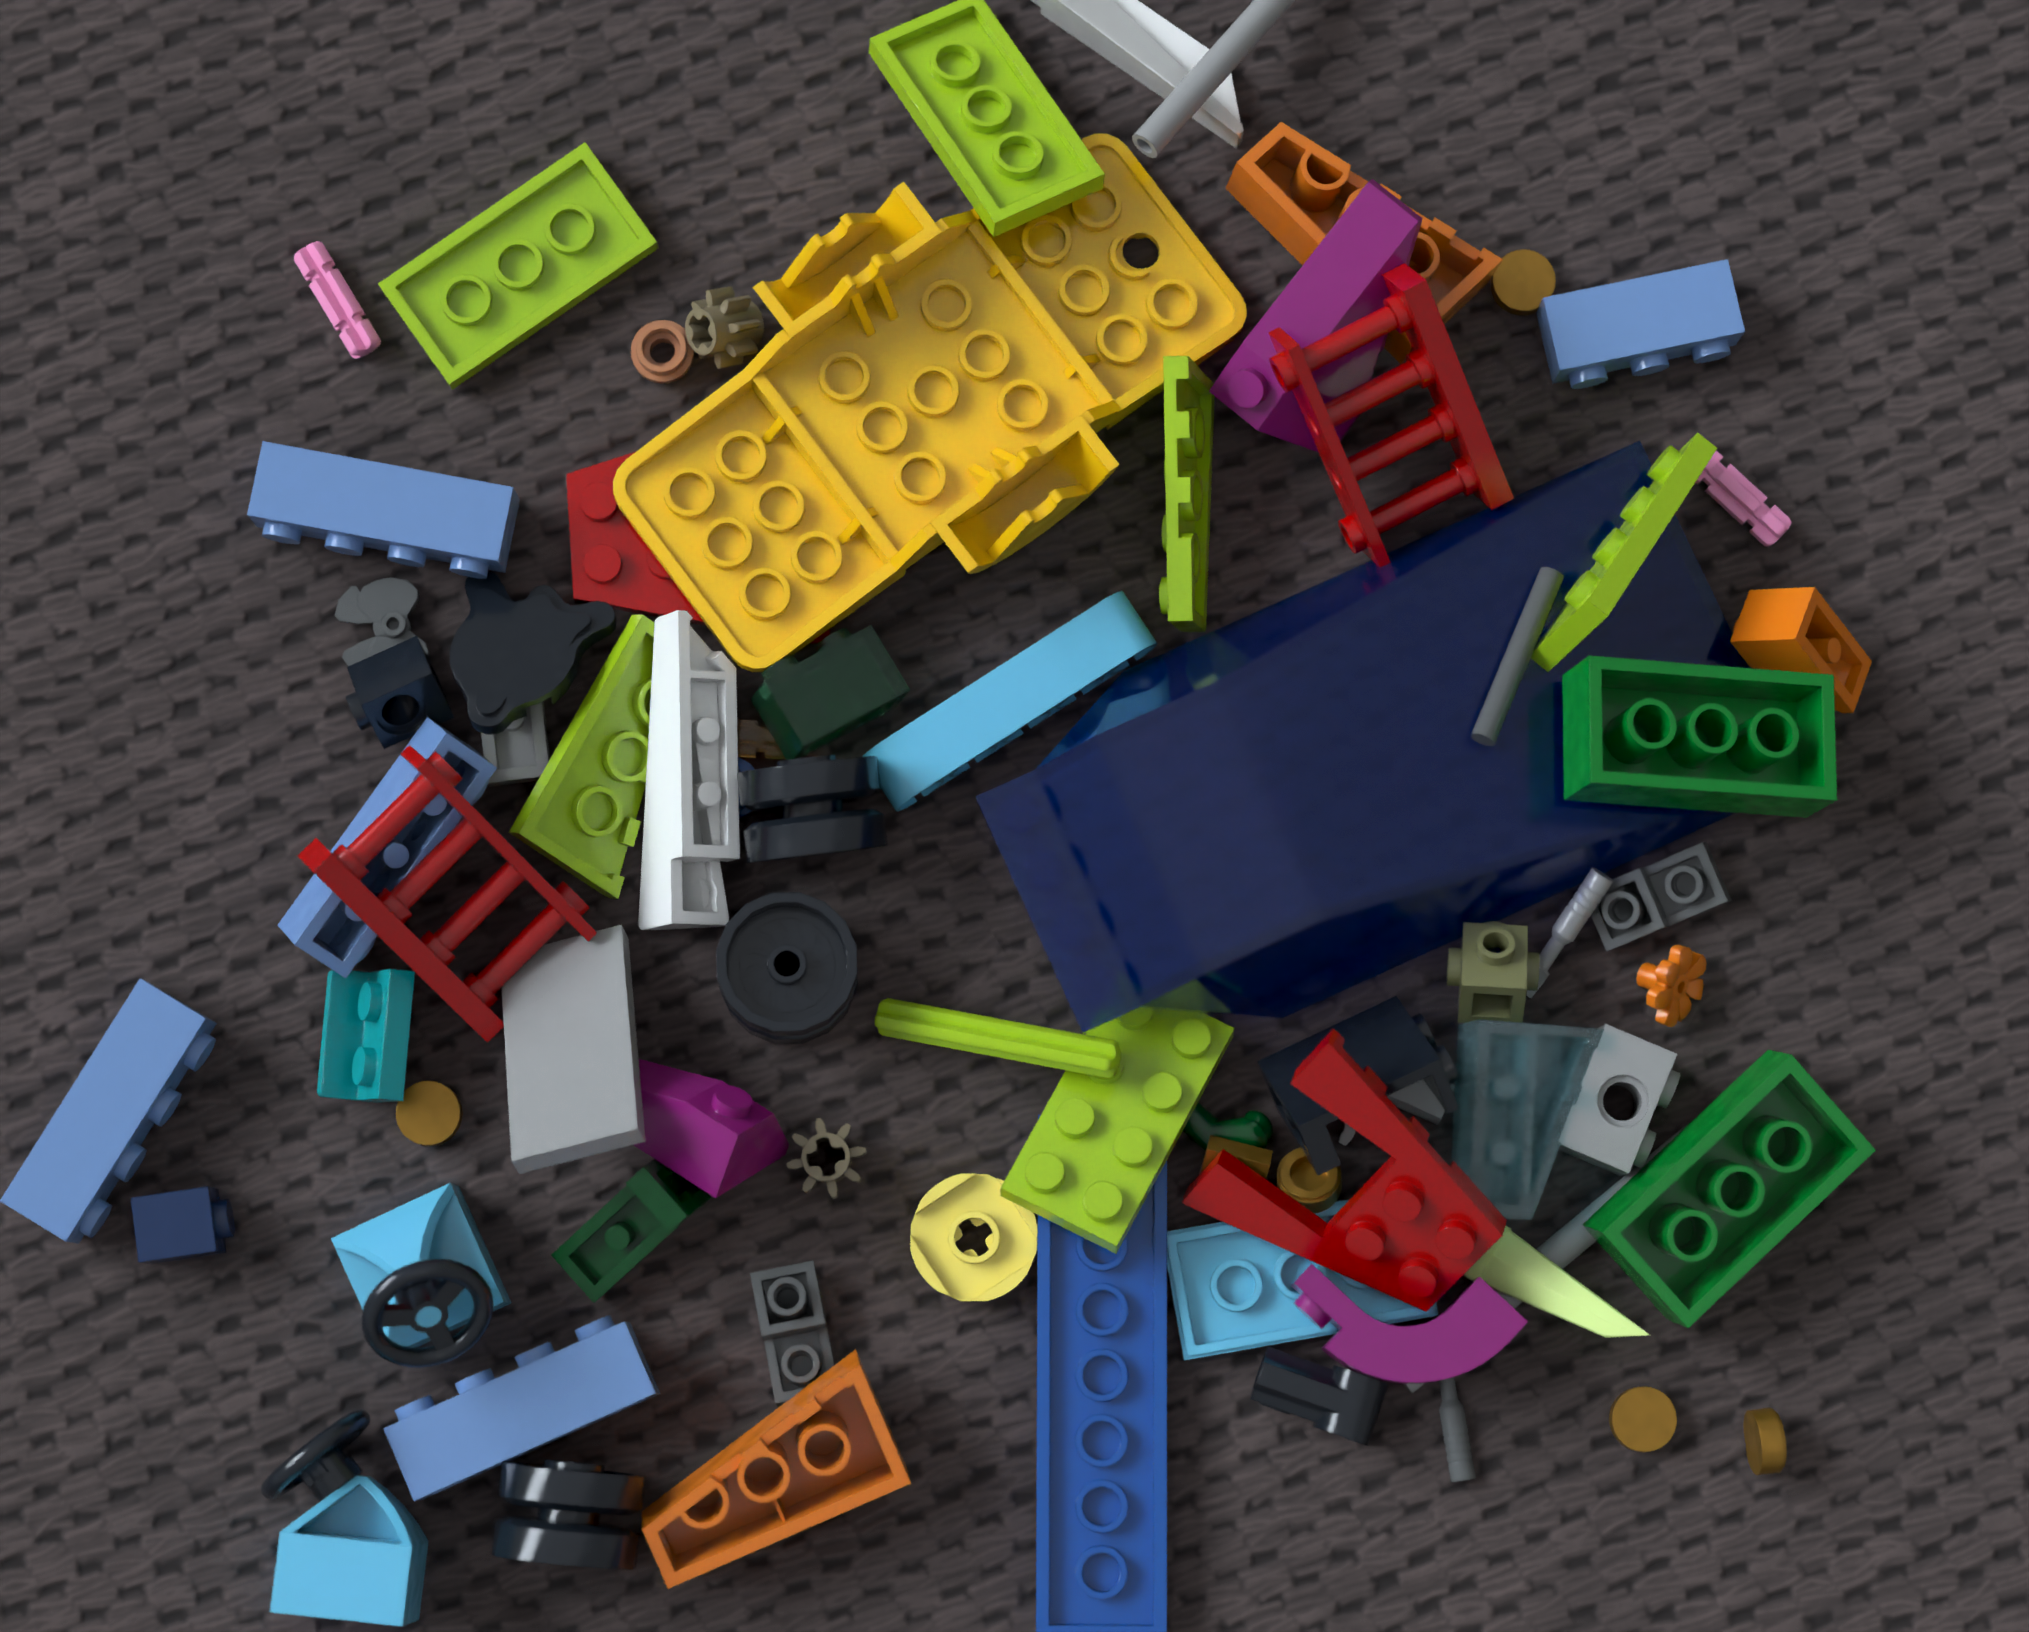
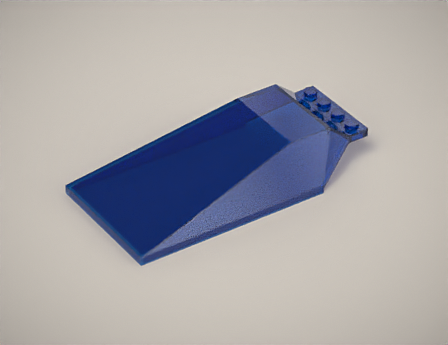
[976,441,1749,1034]

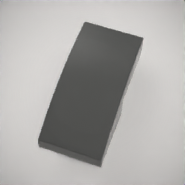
[1591,842,1732,952]
[750,1260,835,1407]

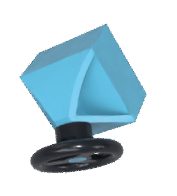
[331,1183,511,1368]
[261,1409,429,1627]

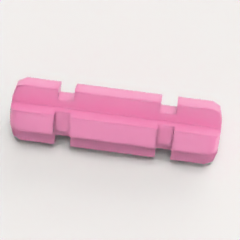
[294,241,381,359]
[1695,451,1791,547]

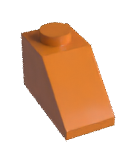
[1730,587,1872,713]

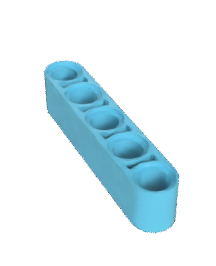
[863,591,1158,812]

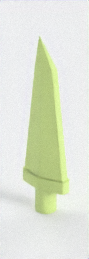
[1464,1226,1650,1338]

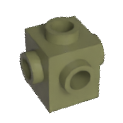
[1447,921,1540,1026]

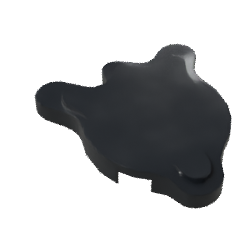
[450,571,617,735]

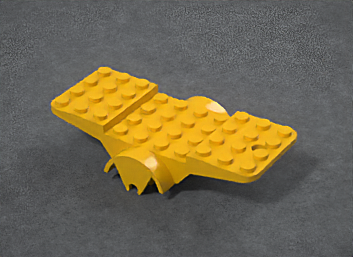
[613,134,1247,672]

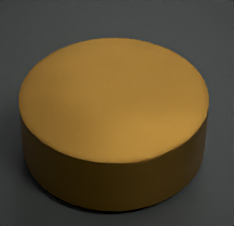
[1491,249,1556,316]
[396,1081,463,1146]
[1277,1148,1342,1214]
[1609,1387,1677,1452]
[1743,1408,1787,1475]

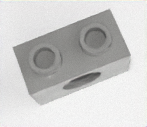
[1550,1024,1680,1176]

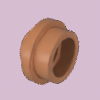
[631,320,694,384]

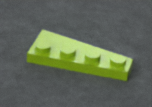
[1159,356,1215,632]
[1531,433,1717,672]
[508,615,654,899]

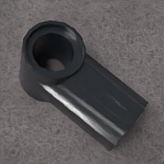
[1249,1347,1389,1446]

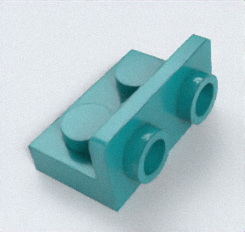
[317,969,415,1103]

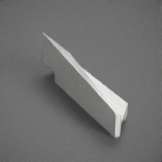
[1031,0,1244,148]
[638,610,740,930]

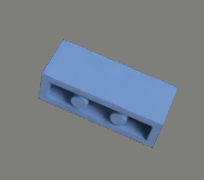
[1536,259,1745,389]

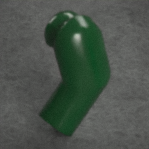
[1183,1102,1273,1151]

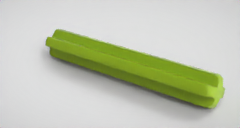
[874,998,1121,1078]

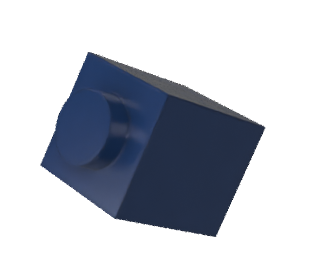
[131,1186,235,1264]

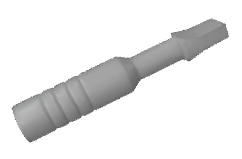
[1526,868,1614,998]

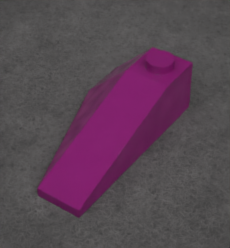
[1209,179,1423,452]
[634,1059,789,1198]

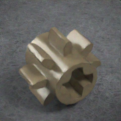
[685,286,764,369]
[786,1118,867,1199]

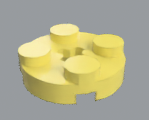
[910,1173,1037,1302]

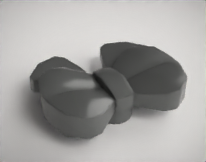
[335,577,430,666]

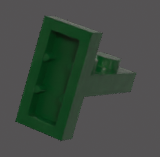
[551,1159,713,1303]

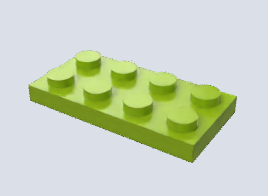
[869,0,1105,237]
[378,142,659,390]
[1001,972,1235,1254]

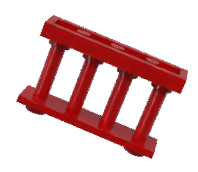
[1268,263,1514,568]
[298,745,597,1043]

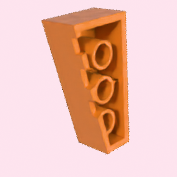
[1225,122,1503,364]
[642,1349,911,1589]

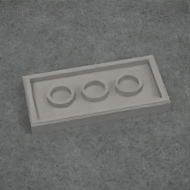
[502,925,645,1174]

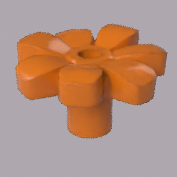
[1636,945,1707,1027]

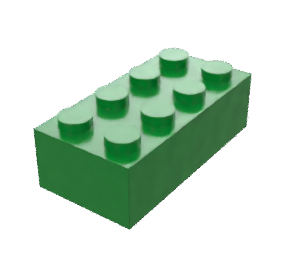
[1562,656,1837,818]
[1582,1050,1876,1328]

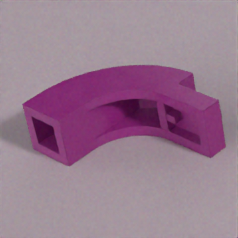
[1291,1264,1528,1384]

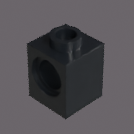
[346,636,454,749]

